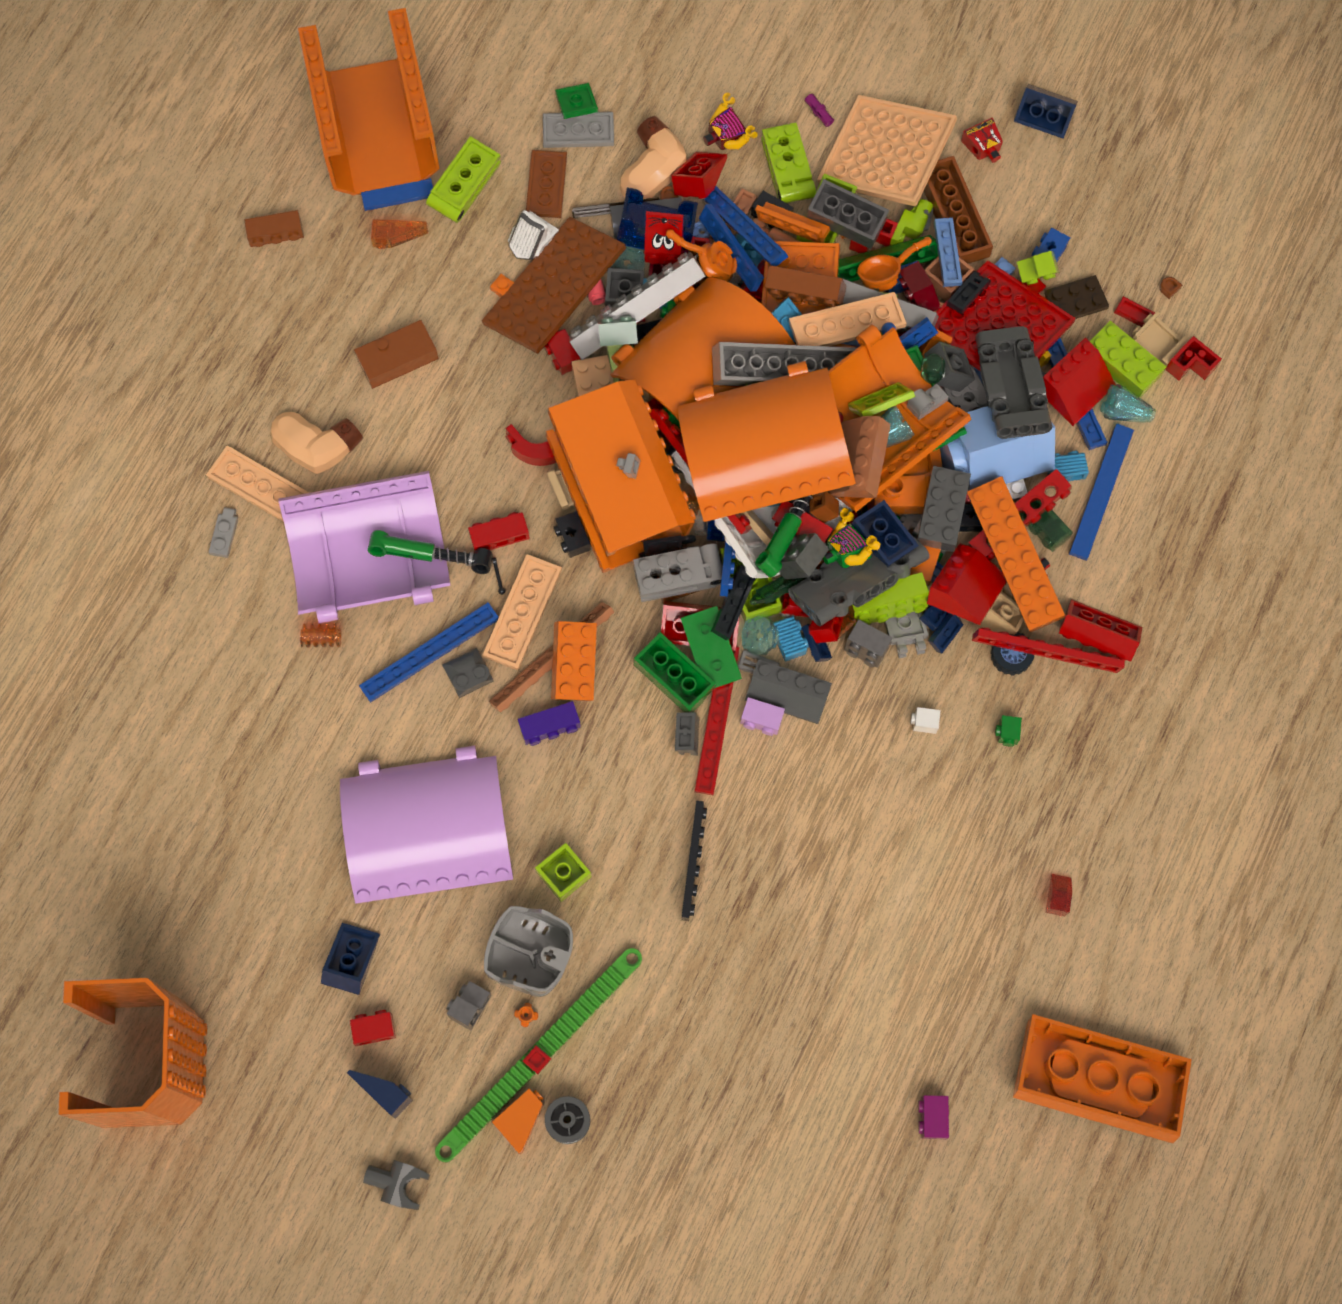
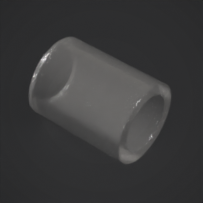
[693,515,707,535]

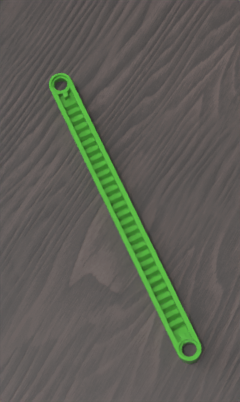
[435,948,642,1163]

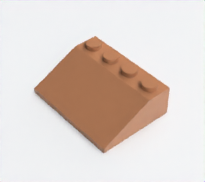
[827,416,891,498]

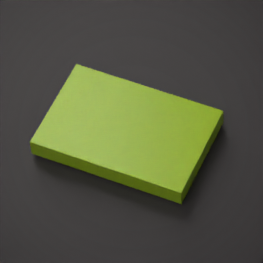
[848,382,915,417]

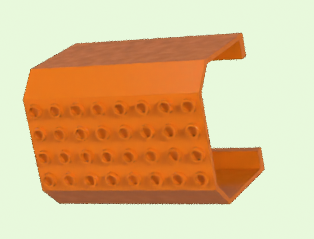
[298,8,440,195]
[546,380,696,573]
[58,978,207,1128]

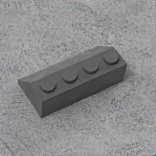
[745,659,832,724]

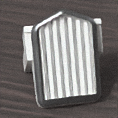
[508,210,559,260]

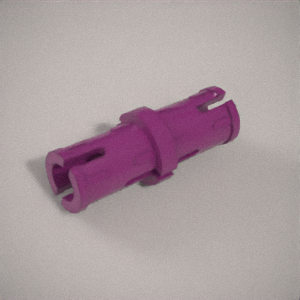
[804,93,834,127]

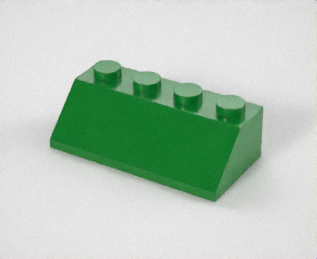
[633,632,716,713]

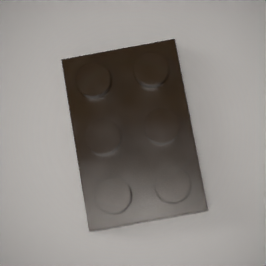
[1044,275,1109,319]

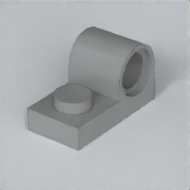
[907,384,949,420]

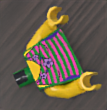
[823,508,880,568]

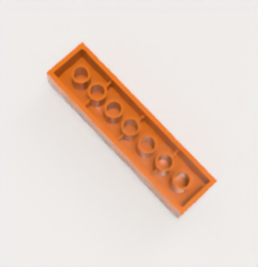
[967,476,1065,633]

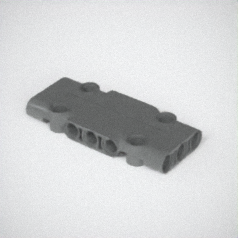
[975,326,1052,439]
[788,535,930,626]

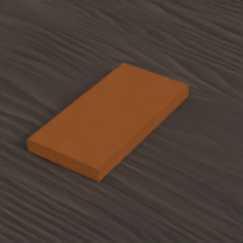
[526,150,567,218]

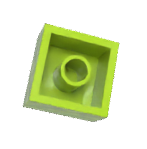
[535,843,592,902]

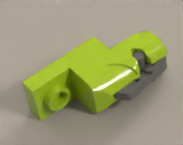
[890,199,934,246]

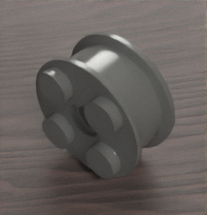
[544,1096,590,1144]

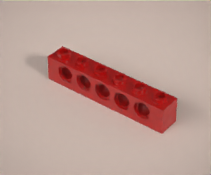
[968,469,1072,561]

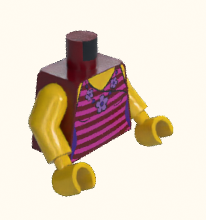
[703,92,758,150]

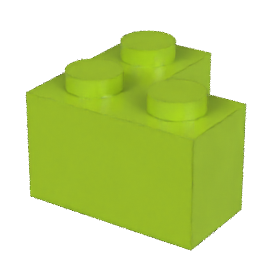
[1017,251,1059,285]

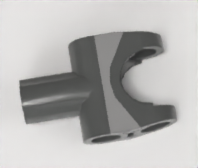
[363,1160,430,1210]

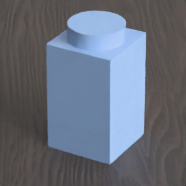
[940,406,1055,491]

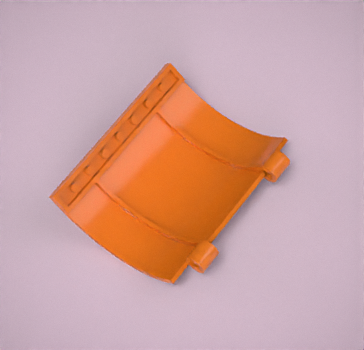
[610,278,796,421]
[828,324,971,512]
[677,361,856,522]

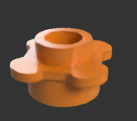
[514,1003,538,1027]

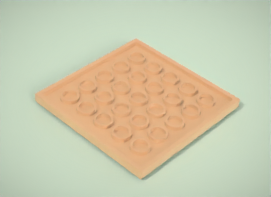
[817,95,957,206]

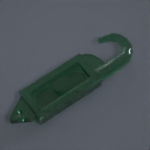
[750,568,817,605]

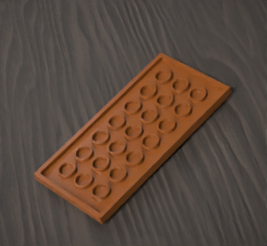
[481,217,626,354]

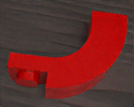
[505,424,557,466]

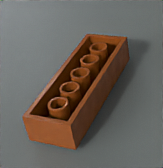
[924,156,993,264]

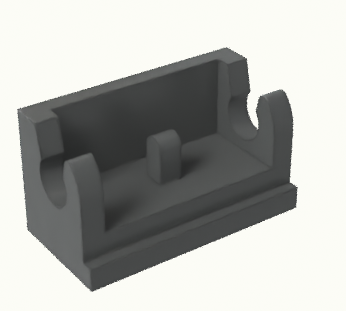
[675,712,700,756]

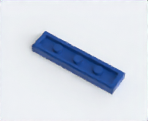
[361,179,433,211]

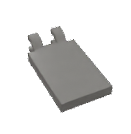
[885,612,928,659]

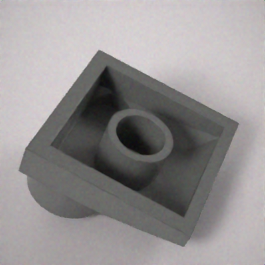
[442,648,494,698]

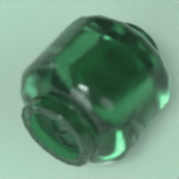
[920,354,945,383]

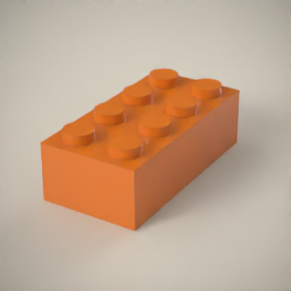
[551,621,597,701]

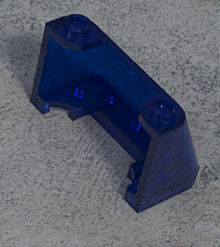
[617,187,698,251]

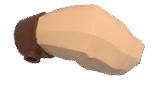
[620,116,687,201]
[270,412,363,474]

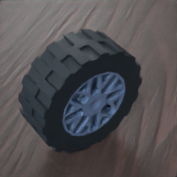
[990,632,1035,676]

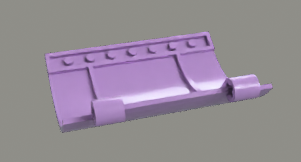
[279,471,451,623]
[340,745,513,904]

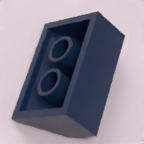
[1014,84,1078,139]

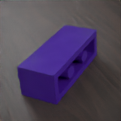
[518,701,581,746]

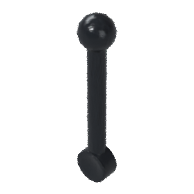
[492,557,505,595]

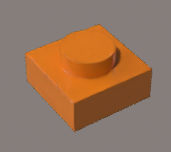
[490,274,514,297]

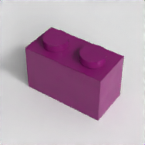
[918,1095,949,1140]

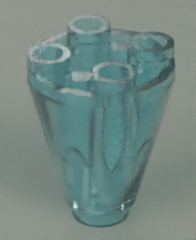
[1100,384,1156,423]
[881,405,915,448]

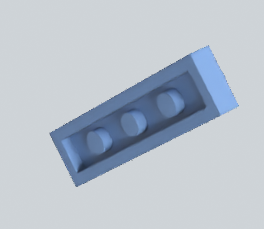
[934,218,962,287]

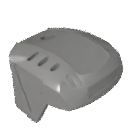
[484,906,573,997]

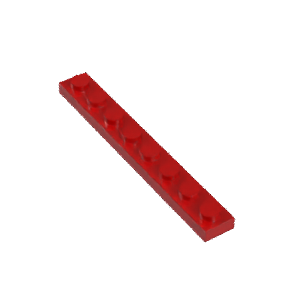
[649,408,752,534]
[972,627,1125,673]

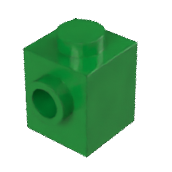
[995,715,1022,747]

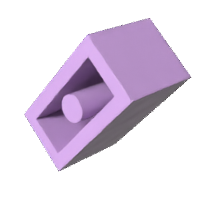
[740,697,785,736]

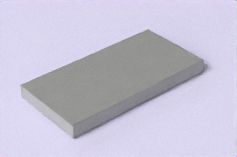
[543,112,614,148]

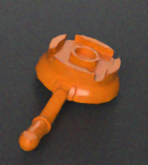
[666,230,737,281]
[857,237,932,291]

